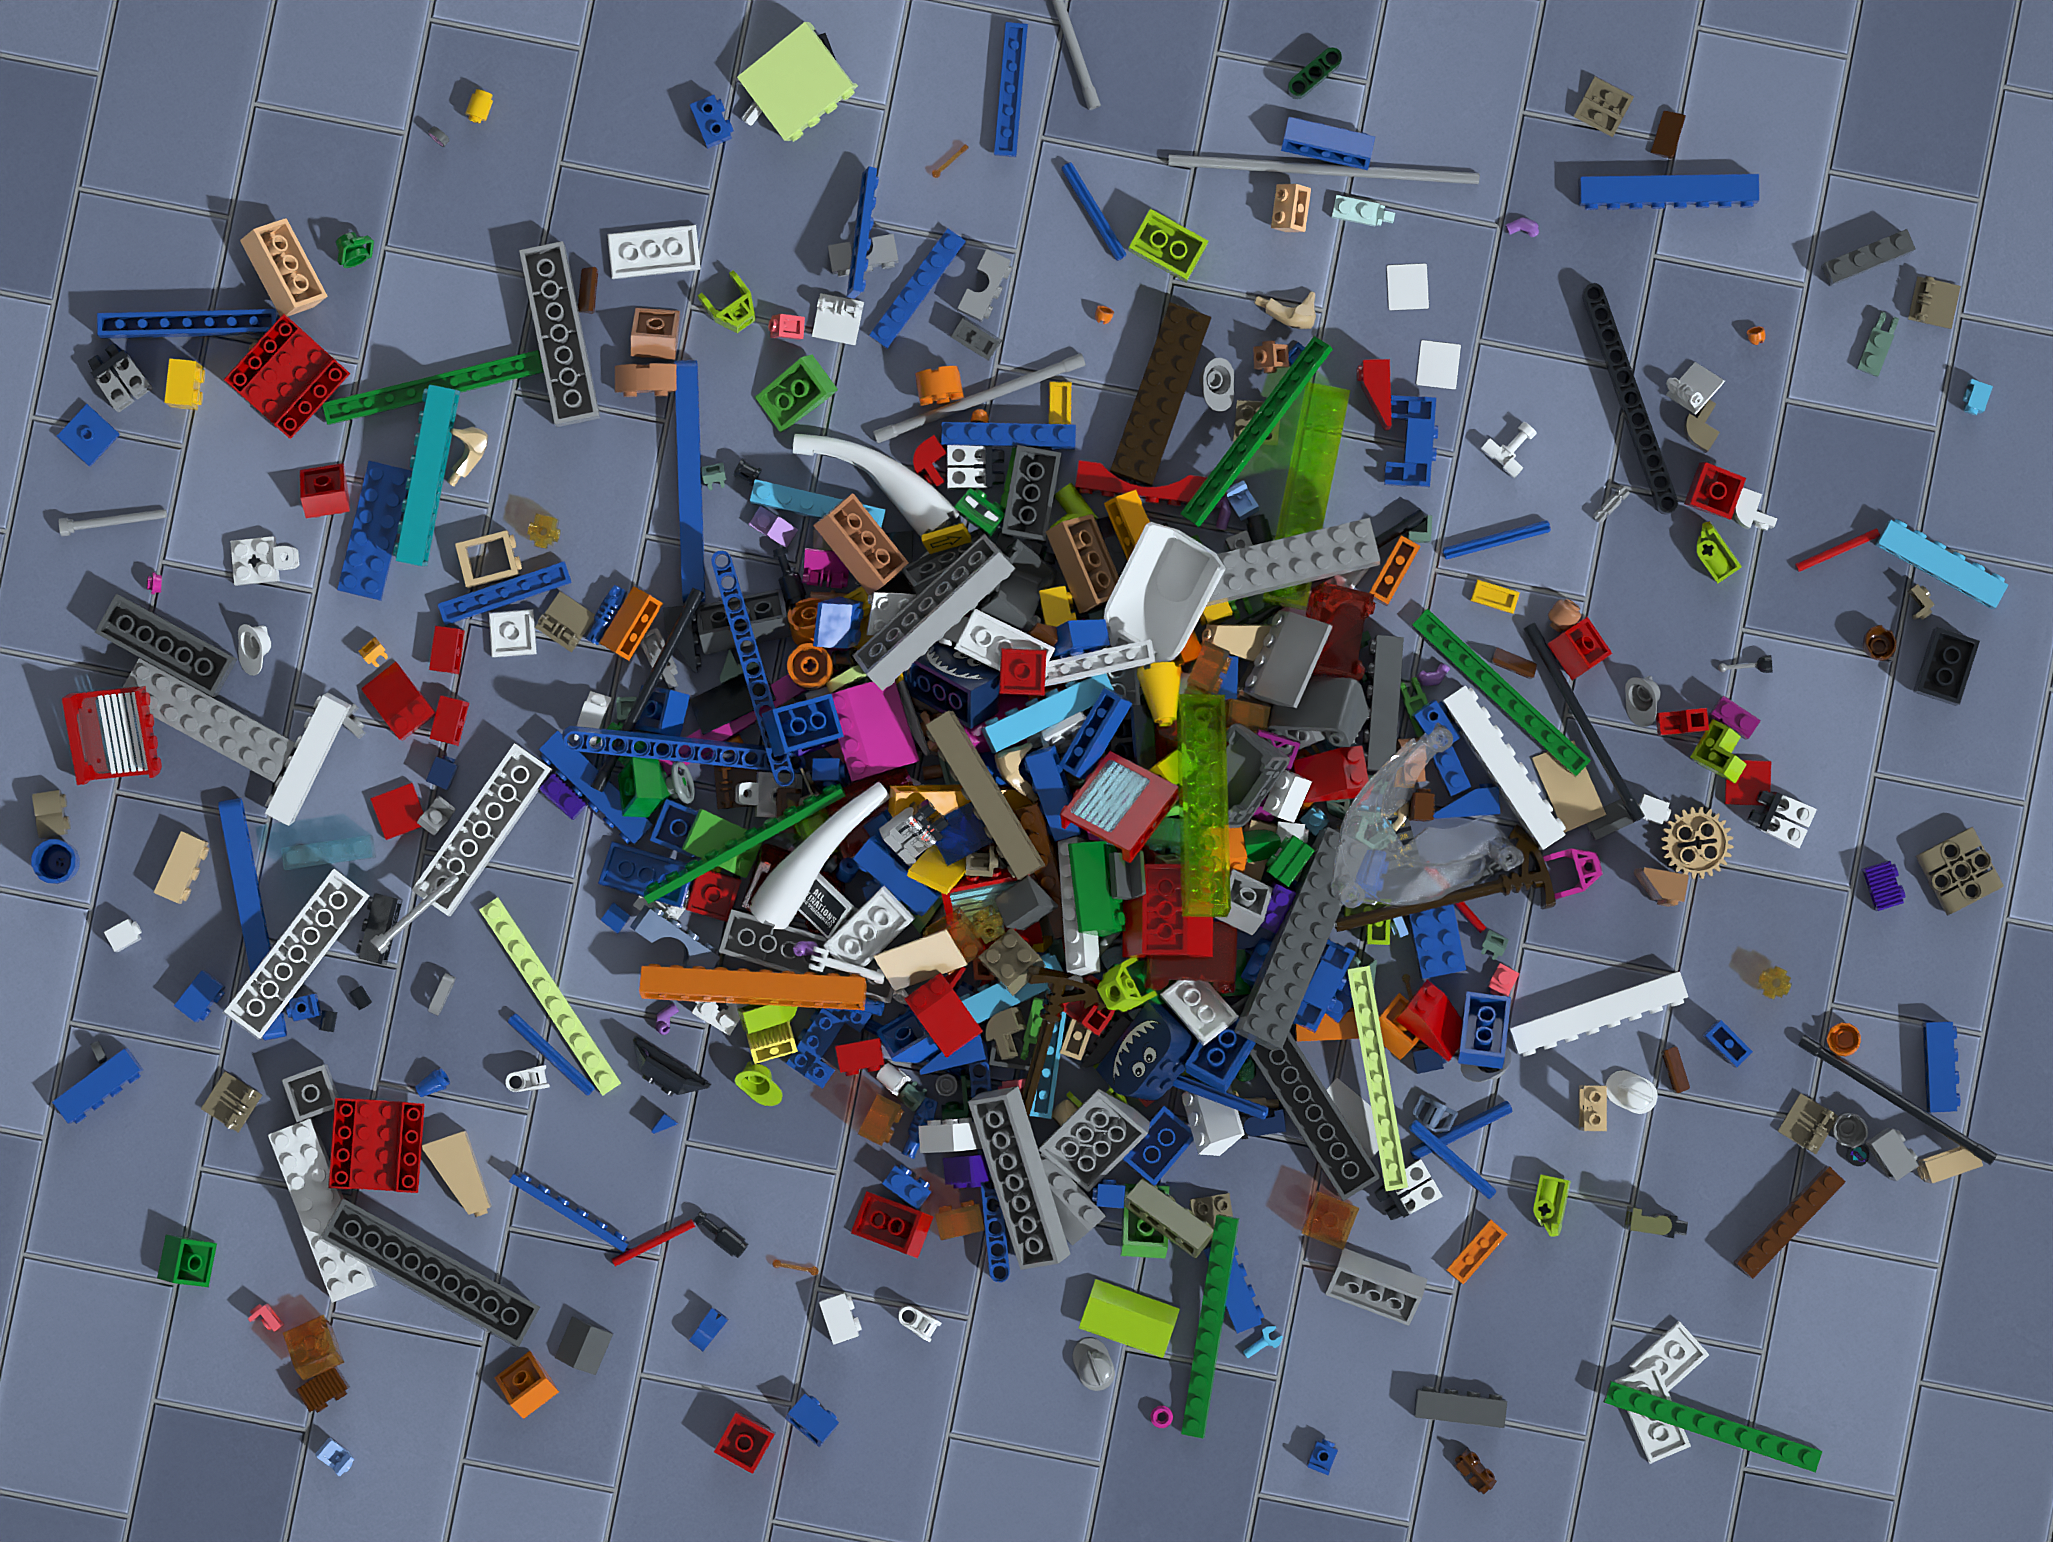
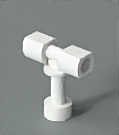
[1481,421,1537,479]

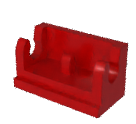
[429,626,465,675]
[429,695,470,746]

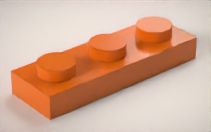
[1446,1219,1508,1285]

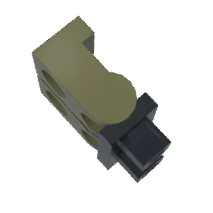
[1624,1206,1688,1238]

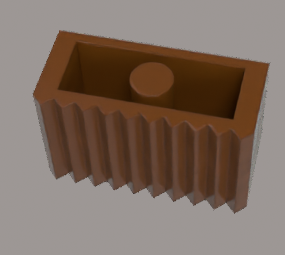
[1409,788,1435,822]
[296,1365,350,1413]

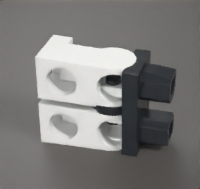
[947,445,1004,490]
[1747,790,1817,848]
[1374,1159,1443,1220]

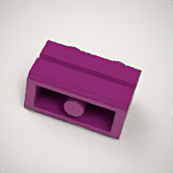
[1709,696,1761,740]

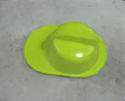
[735,1061,783,1106]

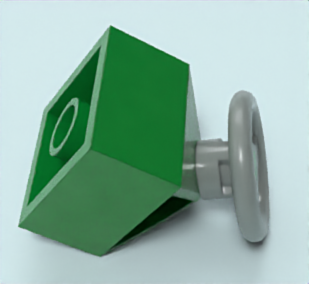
[618,757,695,817]

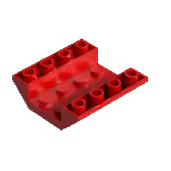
[223,313,351,440]
[1123,864,1214,958]
[328,1098,425,1193]

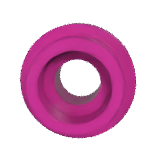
[147,572,162,595]
[1150,1406,1173,1428]

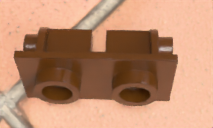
[1453,1448,1497,1494]

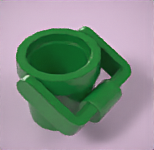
[335,232,374,268]

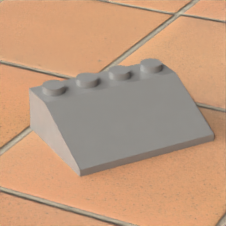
[1243,610,1333,708]
[1038,1089,1150,1192]

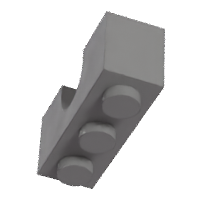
[828,234,899,277]
[957,249,1013,323]

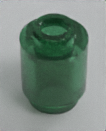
[1236,1054,1257,1082]

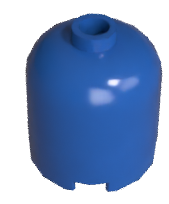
[31,839,80,884]

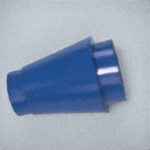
[415,1069,450,1098]

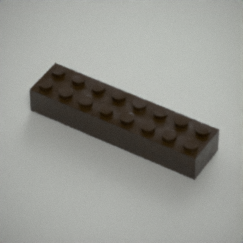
[1110,302,1212,487]

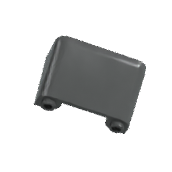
[972,539,1057,634]
[1266,677,1370,747]
[1186,724,1290,828]

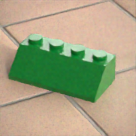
[1068,841,1126,937]

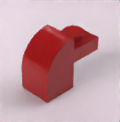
[913,435,947,488]
[1656,708,1709,736]

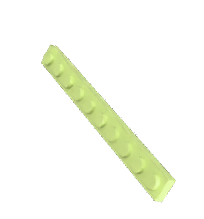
[479,897,621,1096]
[1347,966,1408,1191]

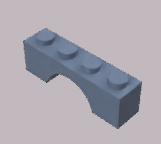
[630,905,721,970]

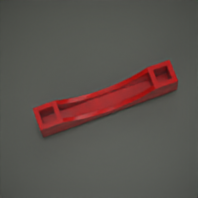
[1075,460,1208,506]

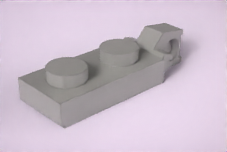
[640,627,678,690]

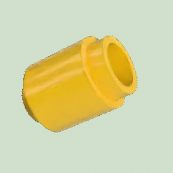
[465,89,493,124]

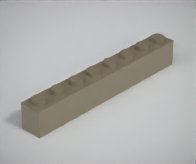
[926,711,1045,880]

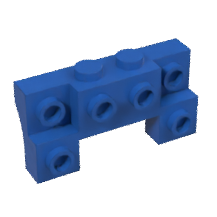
[1384,395,1438,488]
[1293,940,1356,1033]
[786,1008,872,1089]

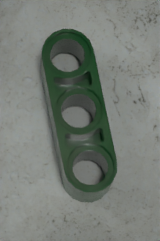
[1287,47,1342,99]

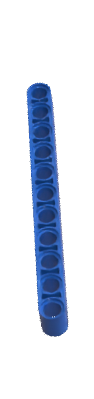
[674,360,705,603]
[711,550,795,787]
[562,726,806,773]
[218,797,287,1041]
[969,1040,1010,1283]

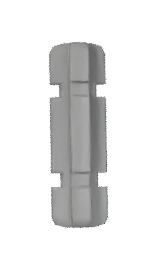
[1593,486,1630,523]

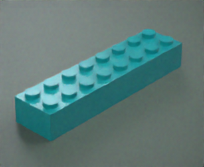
[393,385,460,566]

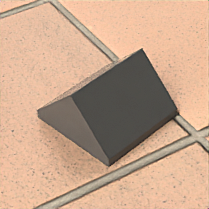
[995,875,1058,930]
[555,1316,613,1375]

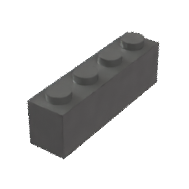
[1821,229,1916,286]
[1414,1386,1508,1428]

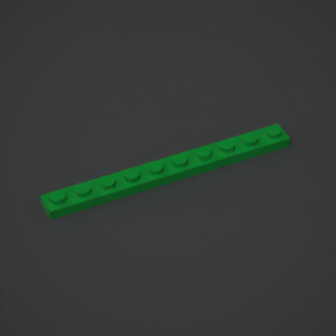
[1181,336,1333,527]
[322,350,544,425]
[1412,609,1591,777]
[644,784,845,904]
[1181,1214,1240,1439]
[1603,1381,1823,1473]

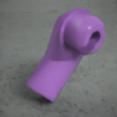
[1505,218,1539,237]
[1215,497,1231,530]
[1417,662,1450,686]
[793,941,821,963]
[655,1002,679,1035]

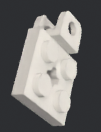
[230,536,300,586]
[1026,712,1087,754]
[735,772,803,817]
[691,1001,749,1036]

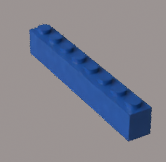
[1579,174,1759,210]
[97,309,279,339]

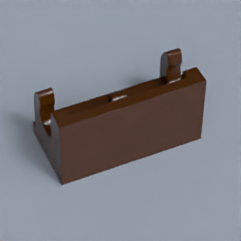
[775,788,801,834]

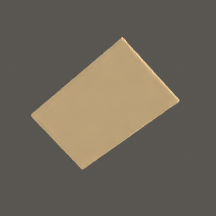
[1532,740,1606,833]
[873,929,967,991]

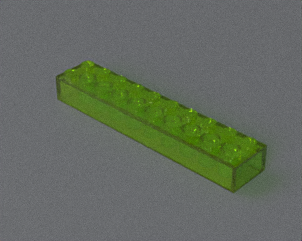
[1262,382,1350,611]
[1177,694,1231,917]

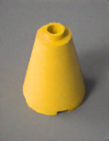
[1137,662,1181,726]

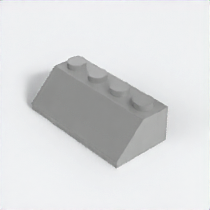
[1040,1153,1106,1246]
[1325,1248,1427,1326]

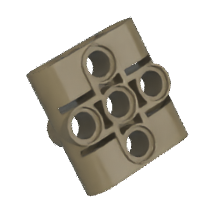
[1916,827,2004,916]

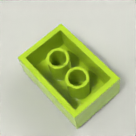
[1128,209,1209,283]

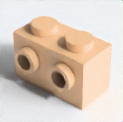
[1271,184,1311,232]

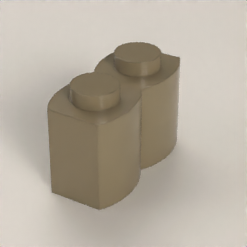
[32,790,71,838]

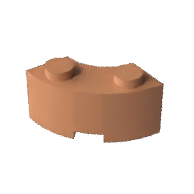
[615,363,676,397]

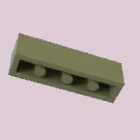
[1124,1178,1214,1259]

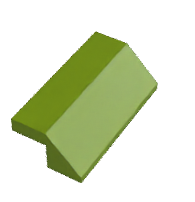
[1079,1279,1180,1358]

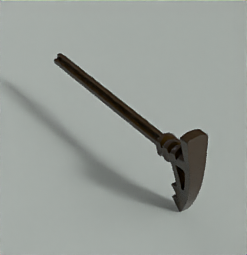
[1334,824,1556,932]
[1021,966,1106,1119]

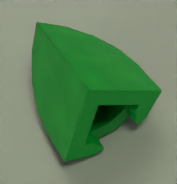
[1243,829,1281,863]

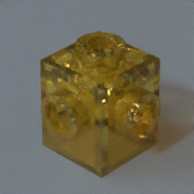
[527,513,561,549]
[972,904,1005,944]
[1758,966,1792,1000]

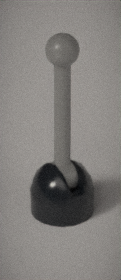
[1718,655,1773,673]

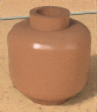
[1548,598,1581,633]

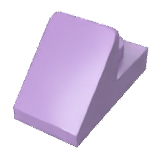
[749,506,798,549]

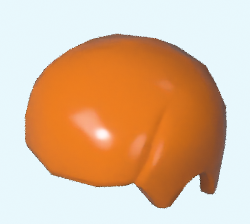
[1826,1023,1861,1057]

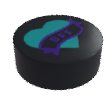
[1846,1145,1869,1166]

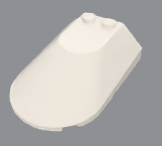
[1104,522,1226,668]

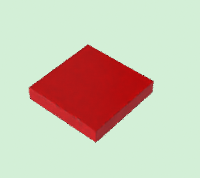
[999,648,1047,696]
[1724,760,1772,806]
[370,783,424,840]
[685,870,742,922]

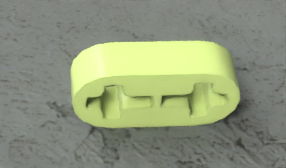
[826,665,866,694]

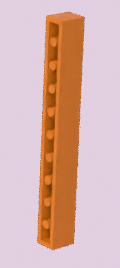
[639,964,867,1010]

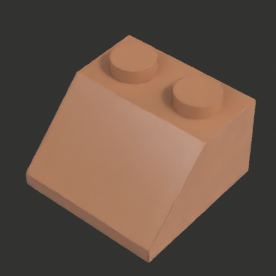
[631,308,680,359]

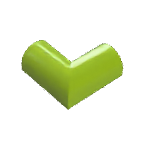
[1049,482,1098,529]

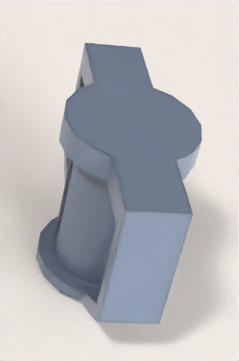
[1413,1094,1458,1133]

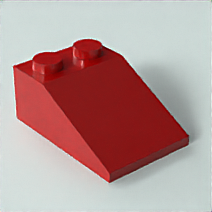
[1356,359,1392,431]
[361,661,436,741]
[1293,746,1370,803]
[904,973,983,1058]
[1396,980,1462,1062]
[851,1191,934,1259]

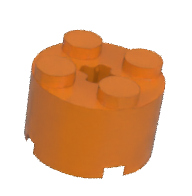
[915,366,964,406]
[787,598,821,646]
[787,643,834,691]

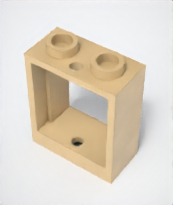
[455,530,522,588]
[1579,1085,1607,1131]
[1917,1146,1983,1184]

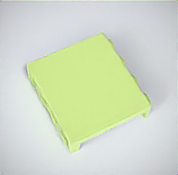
[737,22,858,142]

